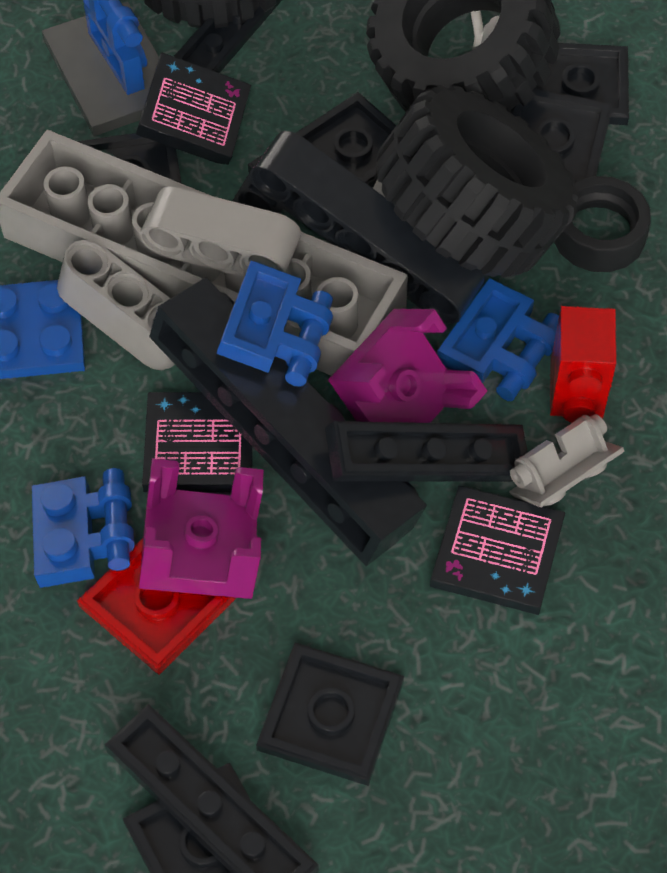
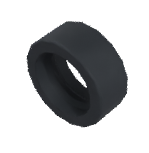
[554,176,651,272]

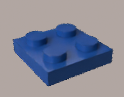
[0,280,85,379]

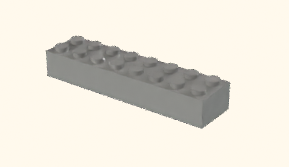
[0,130,408,376]

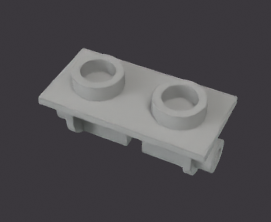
[509,414,625,508]

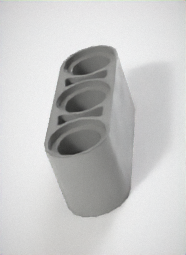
[140,186,301,277]
[57,240,175,371]

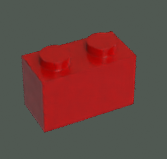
[550,306,616,423]

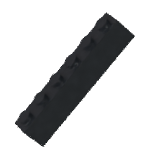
[149,277,427,566]

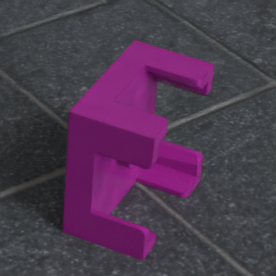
[328,309,488,423]
[139,458,264,599]

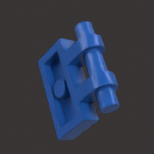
[83,0,147,95]
[216,260,333,386]
[437,278,559,401]
[32,468,134,588]

